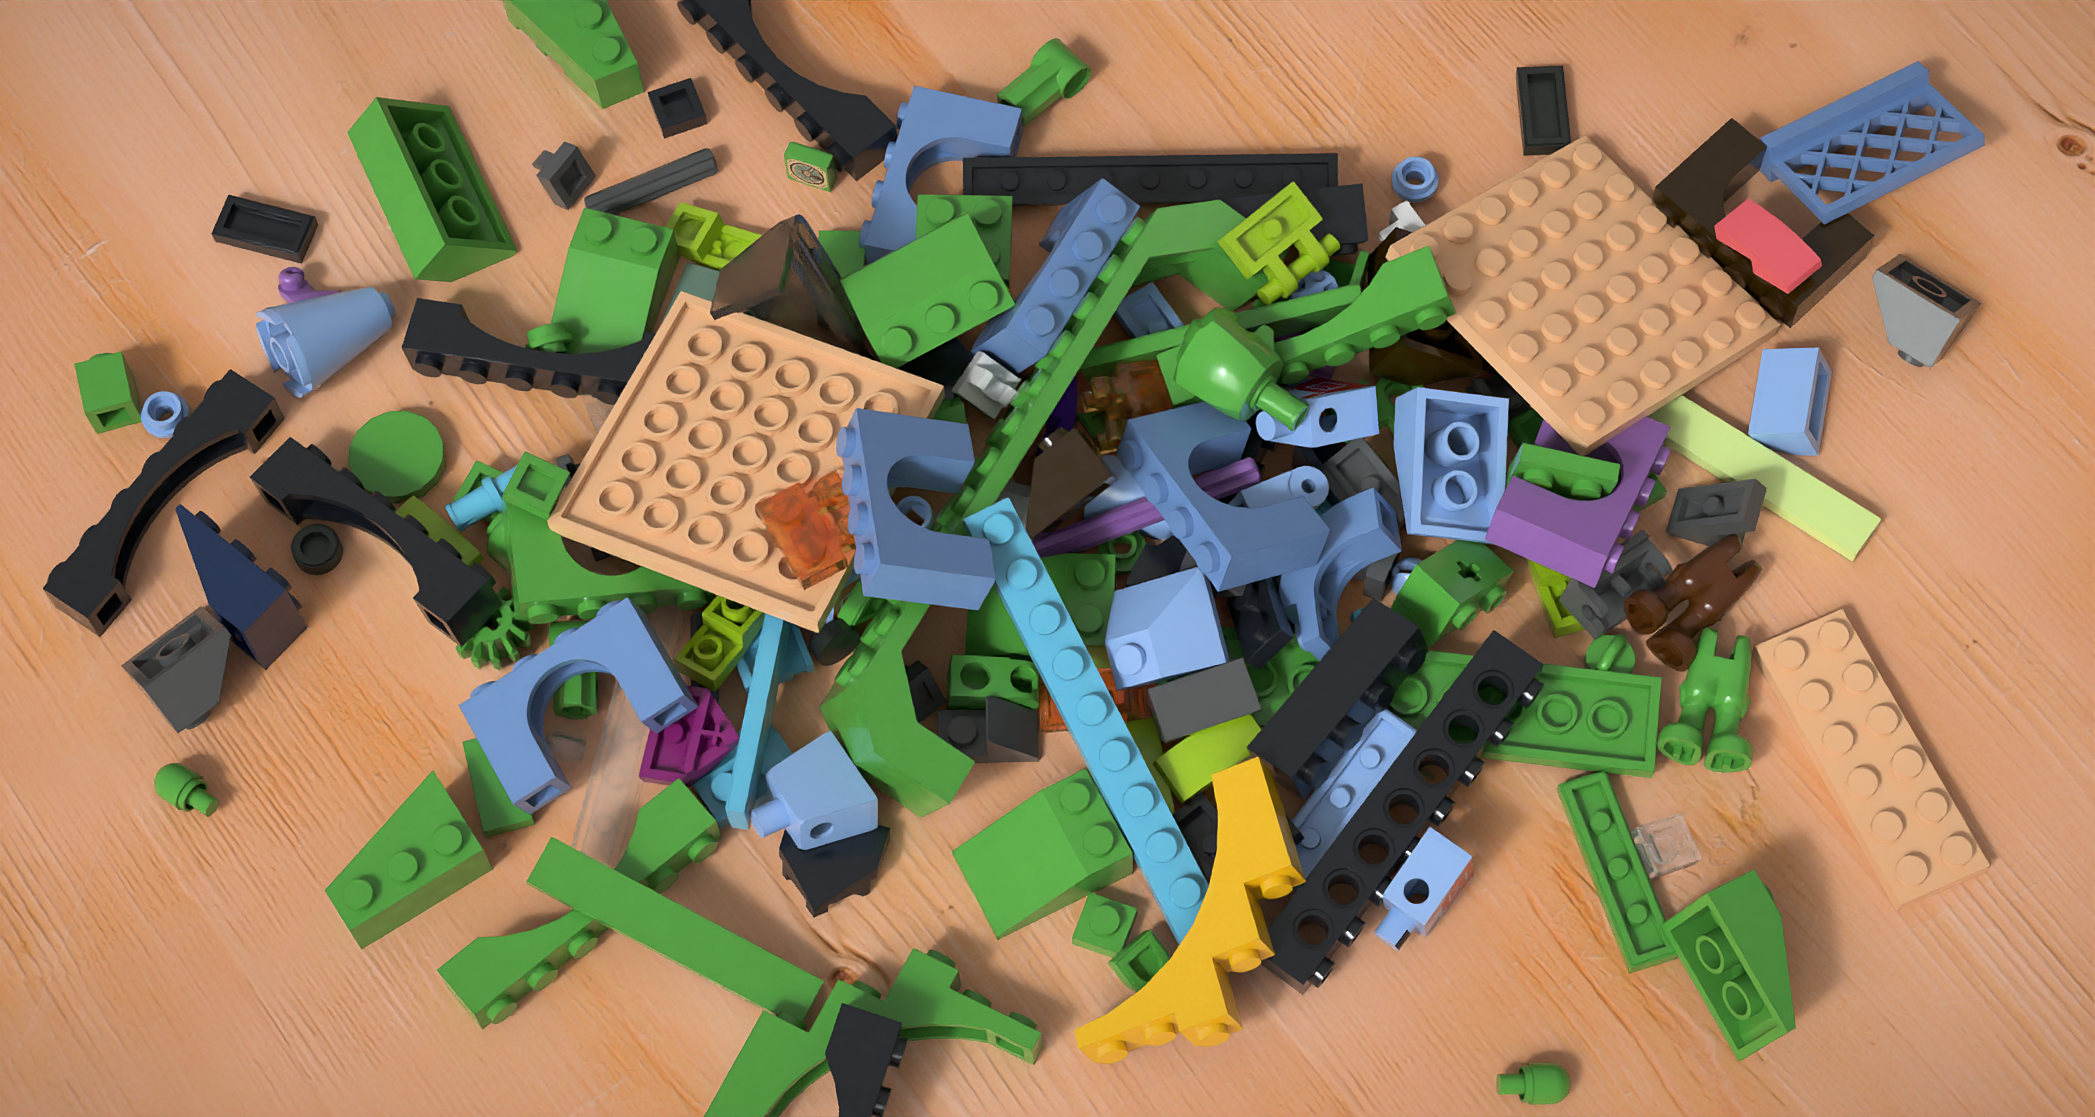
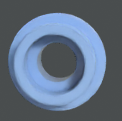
[1391,156,1439,202]
[141,391,190,438]

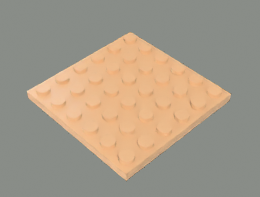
[1385,135,1780,456]
[547,291,945,633]

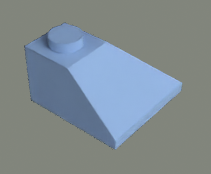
[1104,567,1230,690]

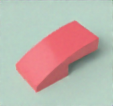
[1714,198,1822,294]

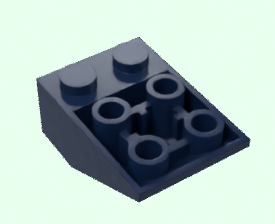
[175,504,307,670]

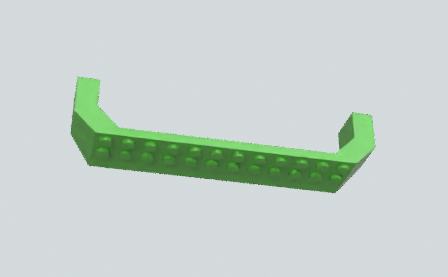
[819,199,1289,818]

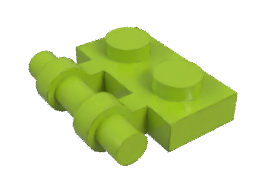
[1217,181,1340,305]

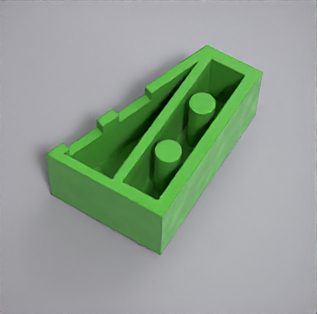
[503,0,644,109]
[325,770,493,950]

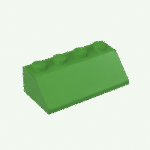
[347,97,518,282]

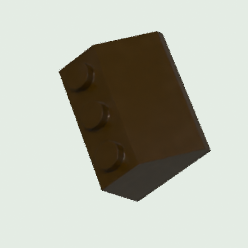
[1367,227,1483,387]
[1026,427,1119,539]

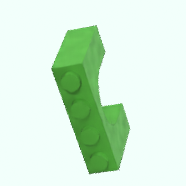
[502,501,714,624]

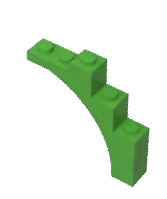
[704,948,1043,1117]

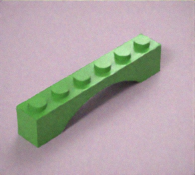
[1156,245,1457,408]
[437,778,722,1030]

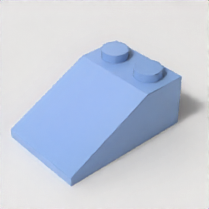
[1393,387,1509,544]

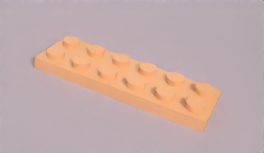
[1752,609,1990,912]

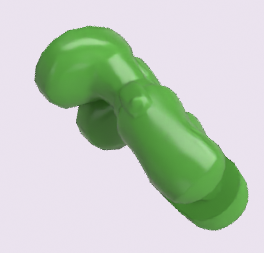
[1657,628,1754,773]

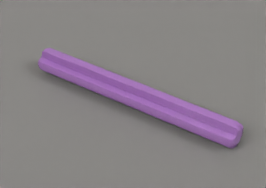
[1032,457,1261,558]

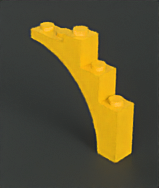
[1074,757,1306,1064]

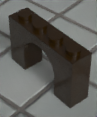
[1652,118,1875,328]

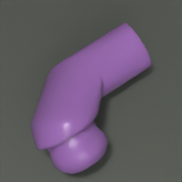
[278,267,341,303]

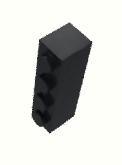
[1246,598,1429,800]

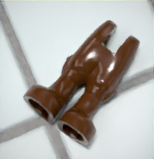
[1623,534,1762,672]

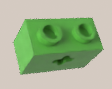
[1395,540,1514,637]

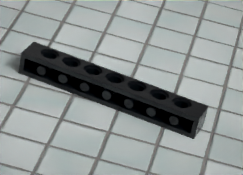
[1261,630,1544,995]

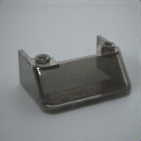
[710,214,881,363]

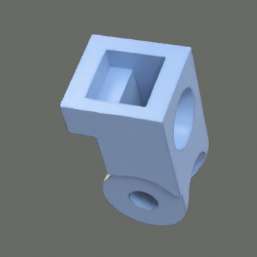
[1228,466,1329,510]

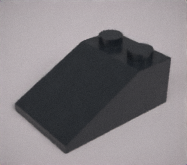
[1220,183,1368,257]

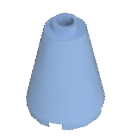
[256,287,395,398]

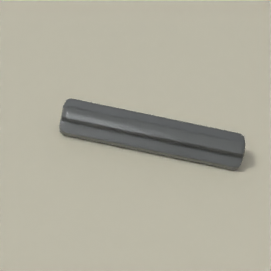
[584,148,718,215]

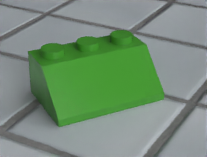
[840,212,1016,368]

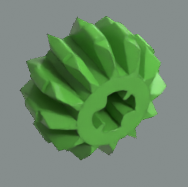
[452,586,534,671]

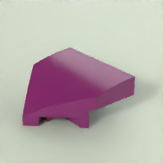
[639,685,740,787]

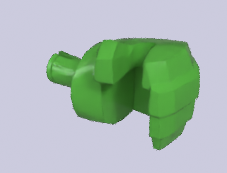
[1173,307,1310,432]

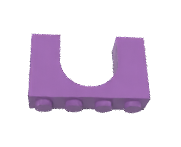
[1485,416,1671,588]

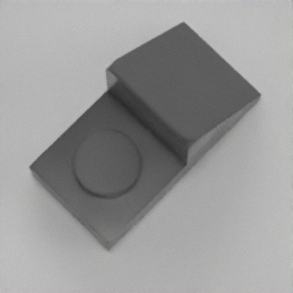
[1666,479,1767,553]
[938,696,1038,763]

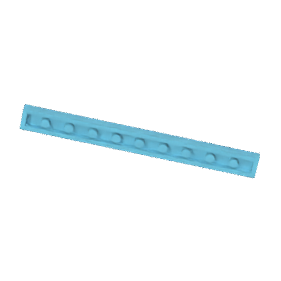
[962,497,1209,945]

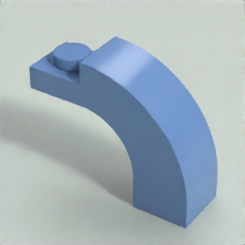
[1279,487,1402,661]

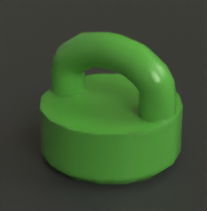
[1584,634,1635,674]

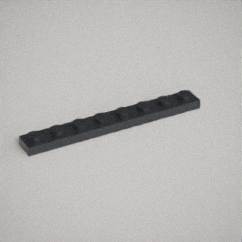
[963,153,1338,206]

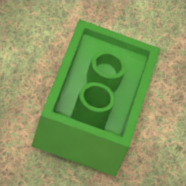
[551,208,680,354]
[965,553,1116,668]
[952,769,1133,940]
[1661,869,1796,1062]

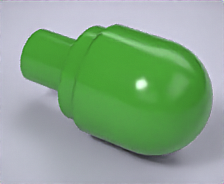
[154,763,219,817]
[1496,1062,1571,1105]

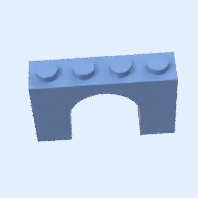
[859,86,1023,265]
[969,178,1140,376]
[1117,401,1330,592]
[836,408,996,610]
[459,597,699,815]

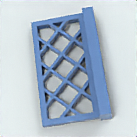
[1760,61,1985,225]

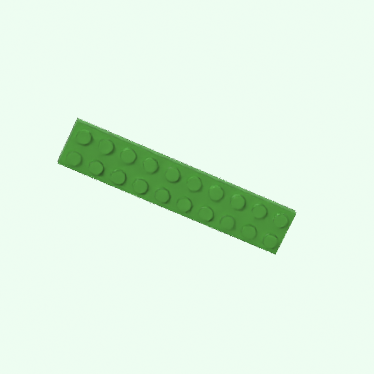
[1156,626,1662,778]

